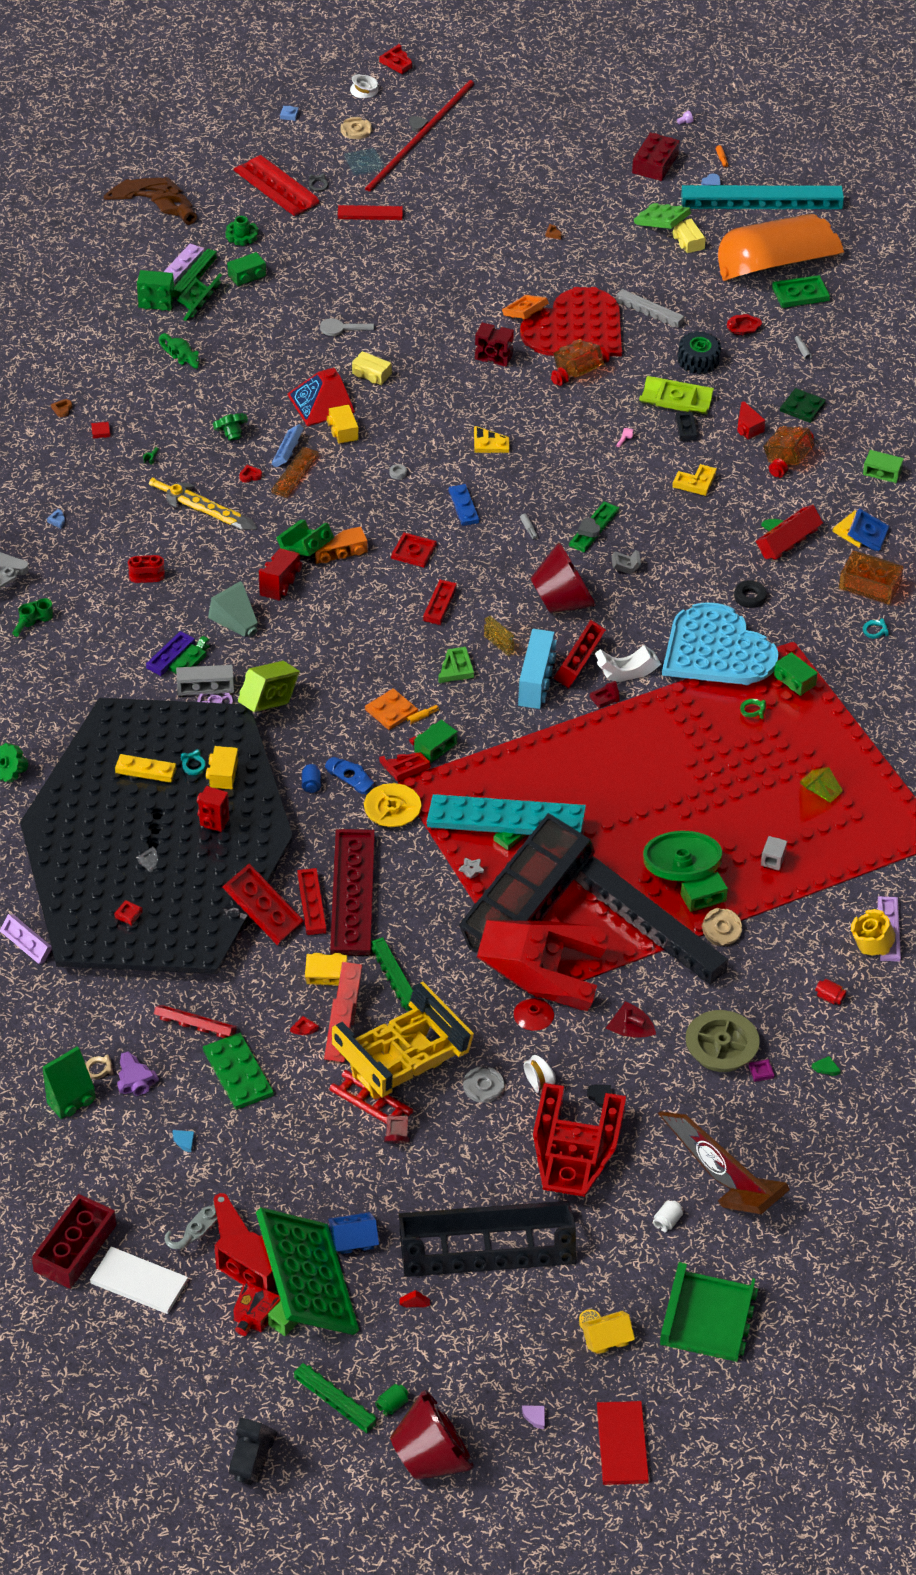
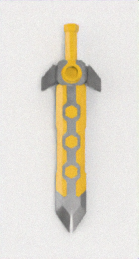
[149,478,257,530]

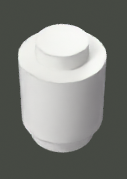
[653,1200,683,1232]

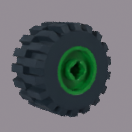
[677,331,721,374]

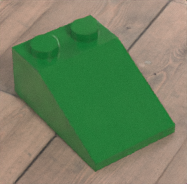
[42,1046,96,1119]

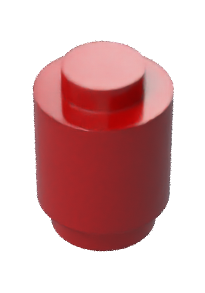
[815,978,847,1005]

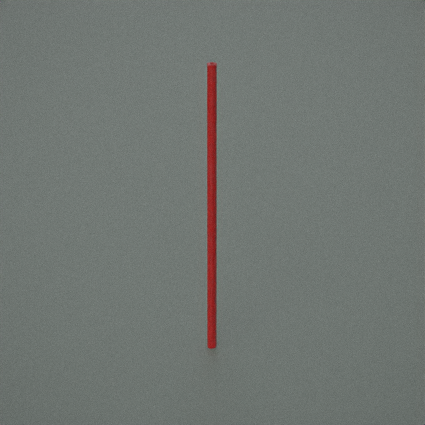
[365,80,474,192]

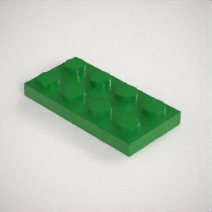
[203,1033,274,1110]

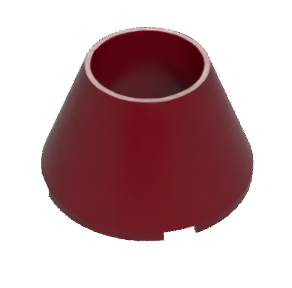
[530,542,596,613]
[390,1390,474,1480]

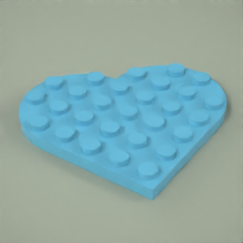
[662,603,778,685]

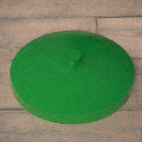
[643,831,722,881]

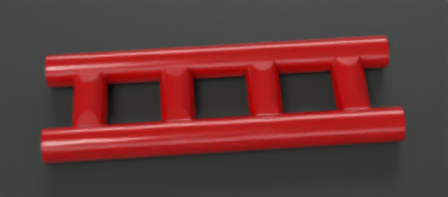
[329,1070,413,1124]

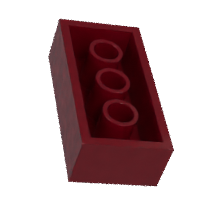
[32,1194,117,1289]

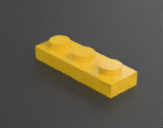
[115,754,176,782]

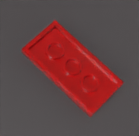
[222,863,304,945]
[596,1401,649,1485]

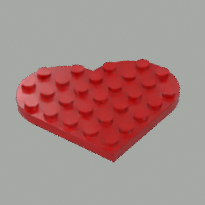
[520,287,622,356]

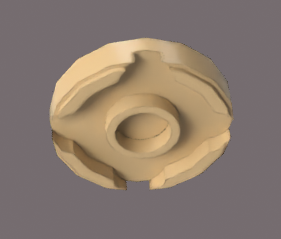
[341,117,372,139]
[702,908,742,946]

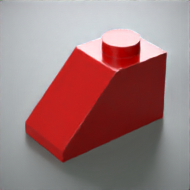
[737,401,765,439]

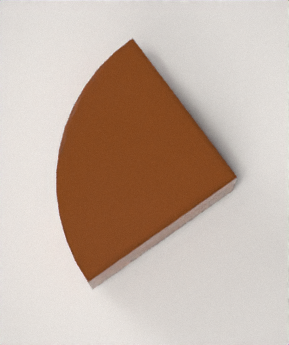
[545,224,562,240]

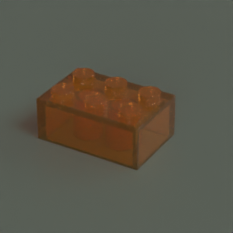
[839,550,904,605]

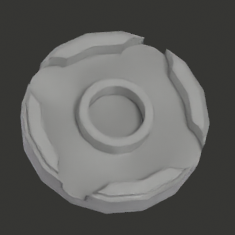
[463,1067,504,1103]

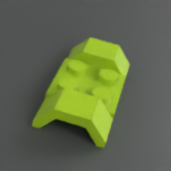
[639,376,714,414]

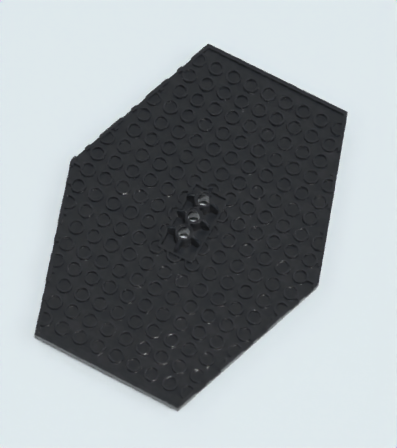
[20,698,292,974]

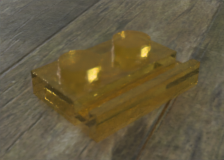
[484,616,514,656]

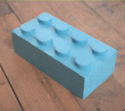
[518,629,557,709]

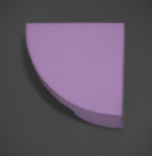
[522,1406,545,1429]

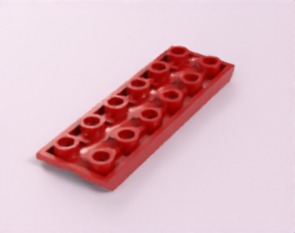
[233,155,319,216]

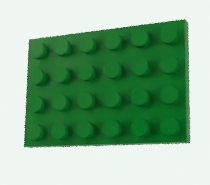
[256,1207,359,1335]

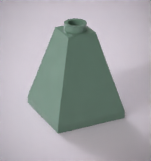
[208,581,258,637]

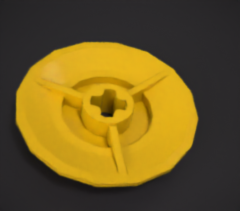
[364,783,421,827]

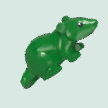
[159,333,199,369]

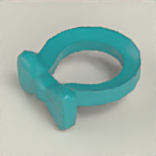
[863,618,889,639]
[181,749,205,775]

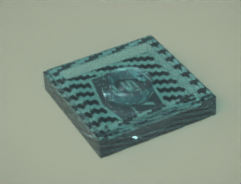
[344,148,384,176]

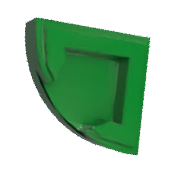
[761,519,783,531]
[811,1056,840,1076]

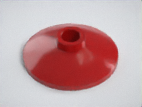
[513,998,554,1031]

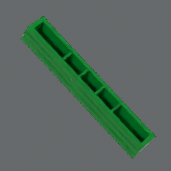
[174,249,217,298]
[371,937,413,1011]
[294,1363,376,1433]

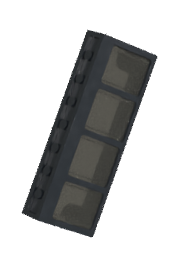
[459,813,595,953]

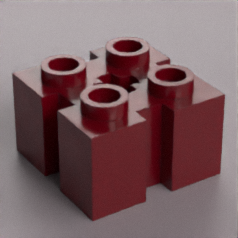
[475,322,514,367]

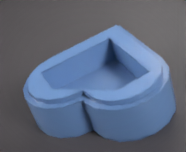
[701,174,720,185]

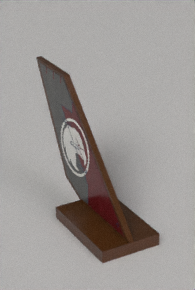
[658,1111,790,1214]

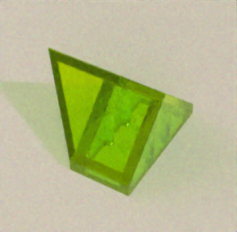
[800,767,842,803]

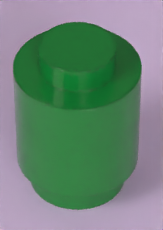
[375,1384,409,1416]

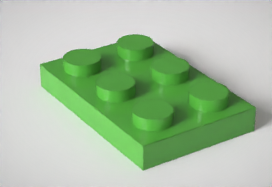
[634,203,691,229]

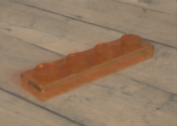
[271,447,319,498]

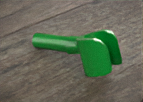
[143,447,159,465]

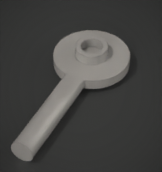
[320,318,374,336]

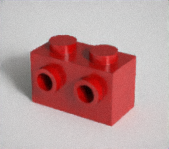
[197,786,229,832]

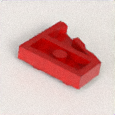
[379,44,412,74]
[379,752,431,782]

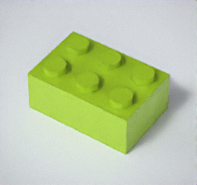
[238,661,300,712]

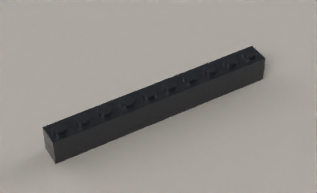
[574,856,728,985]

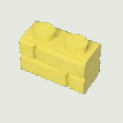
[672,219,706,253]
[352,351,392,385]

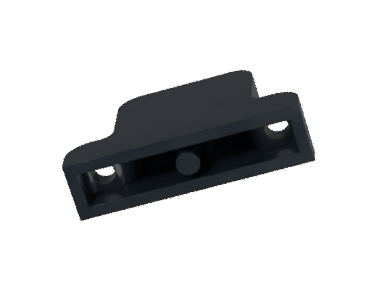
[229,1417,278,1485]

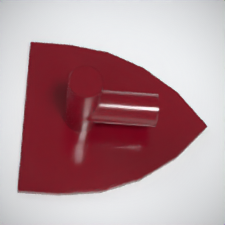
[606,1001,656,1038]

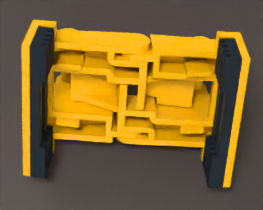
[332,982,474,1099]

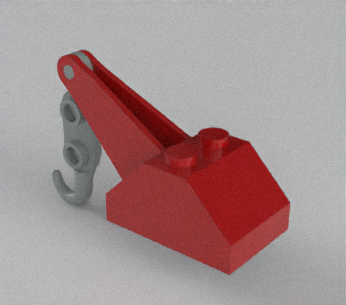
[164,1193,276,1293]

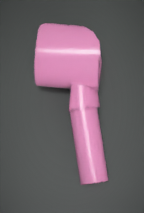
[616,428,634,448]

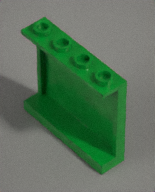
[660,1262,758,1362]

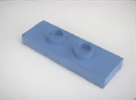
[272,424,304,467]

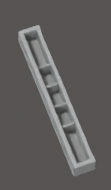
[616,289,684,328]

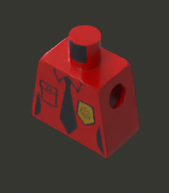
[233,1281,281,1336]

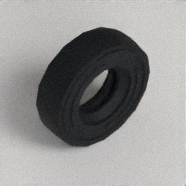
[734,580,767,608]

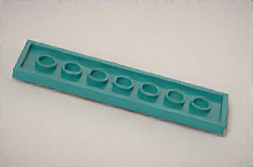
[427,794,586,838]

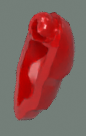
[727,314,762,335]

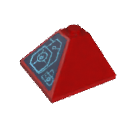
[287,367,355,427]

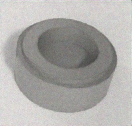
[389,464,407,479]

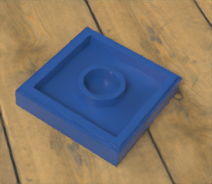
[847,508,889,552]

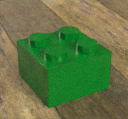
[137,270,175,311]

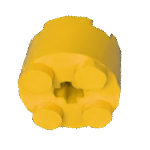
[851,909,896,955]

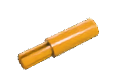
[406,705,439,725]

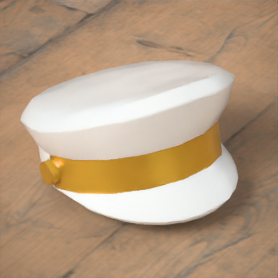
[350,74,379,98]
[524,1055,556,1093]

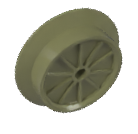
[685,1010,759,1072]

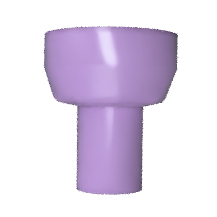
[677,110,694,125]

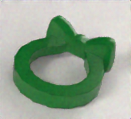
[740,699,766,719]

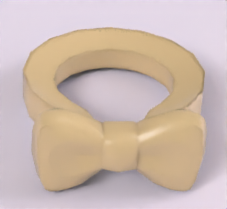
[86,1055,114,1079]

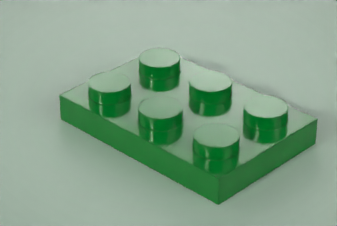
[772,275,830,308]

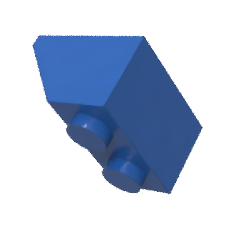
[328,1212,379,1254]

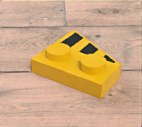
[474,426,509,453]

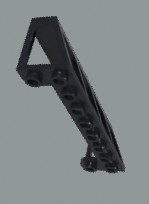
[399,1201,576,1277]

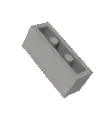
[176,665,234,696]

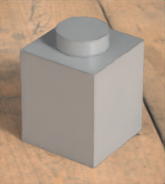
[761,836,787,870]

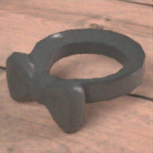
[309,173,328,192]

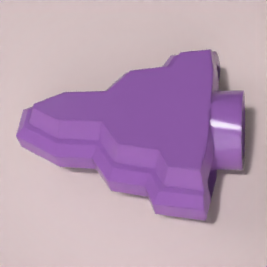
[117,1051,159,1096]

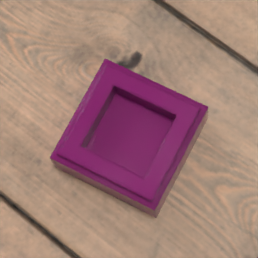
[749,1059,774,1082]

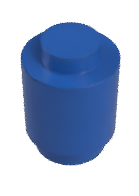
[302,764,321,793]

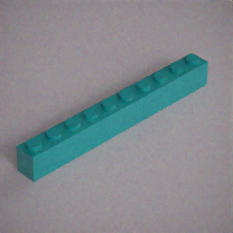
[681,185,844,209]

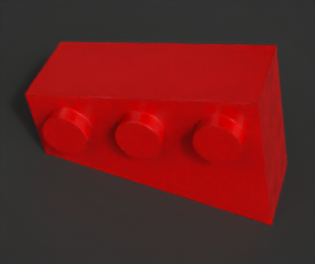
[259,548,302,601]

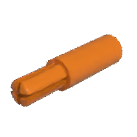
[715,145,728,167]

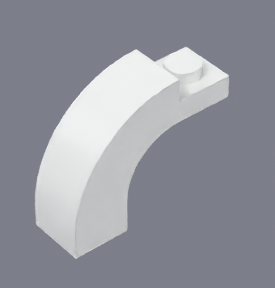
[595,645,661,682]

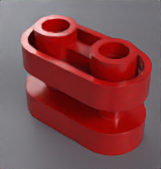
[128,555,165,583]

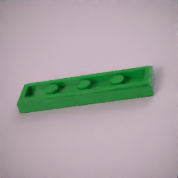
[569,501,619,553]

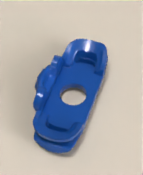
[325,757,374,794]

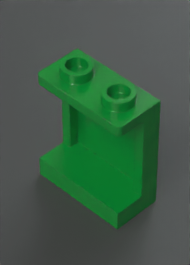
[276,519,334,556]

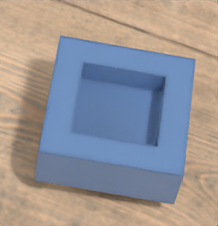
[280,106,299,121]

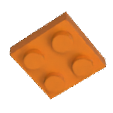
[502,295,549,319]
[365,688,418,730]

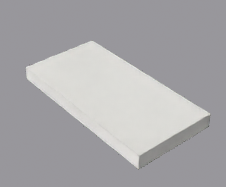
[90,1247,188,1314]

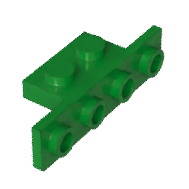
[177,273,222,321]

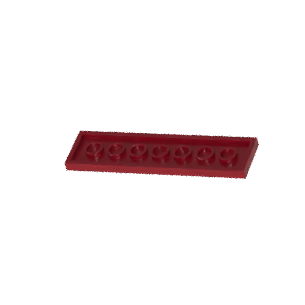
[330,829,375,955]

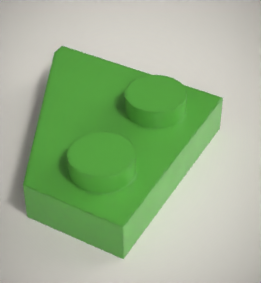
[438,647,474,683]

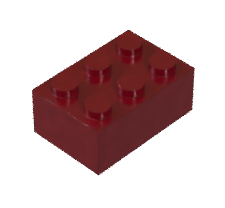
[632,132,680,181]

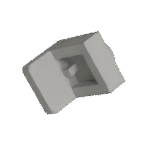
[611,550,641,574]

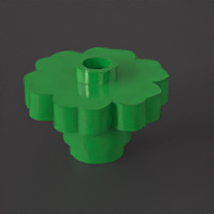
[225,216,258,246]
[213,413,248,441]
[0,743,28,782]

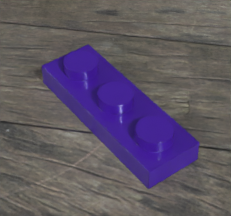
[146,631,195,676]

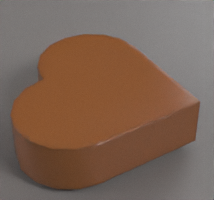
[51,399,72,417]

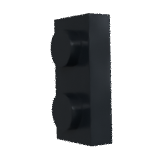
[675,412,697,441]

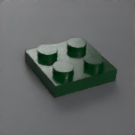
[780,388,826,423]

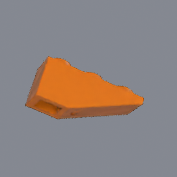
[315,526,368,564]

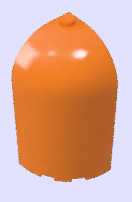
[718,214,844,281]

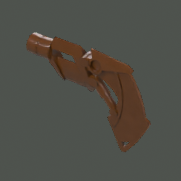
[103,176,197,225]

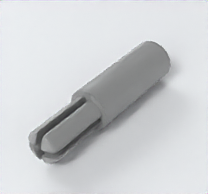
[795,336,812,359]
[520,513,538,540]

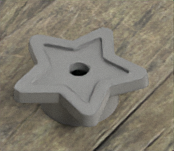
[459,858,484,878]

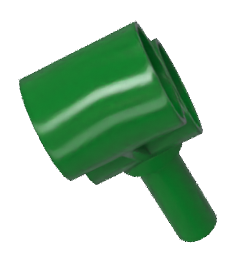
[12,598,53,637]

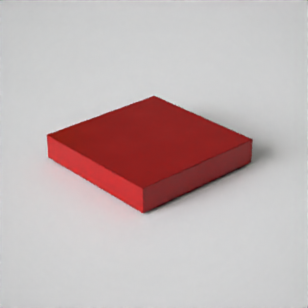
[391,532,437,568]

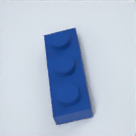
[448,484,479,526]

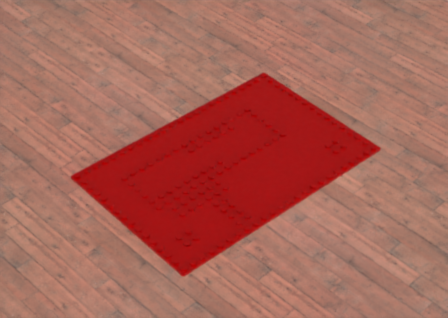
[398,642,916,998]

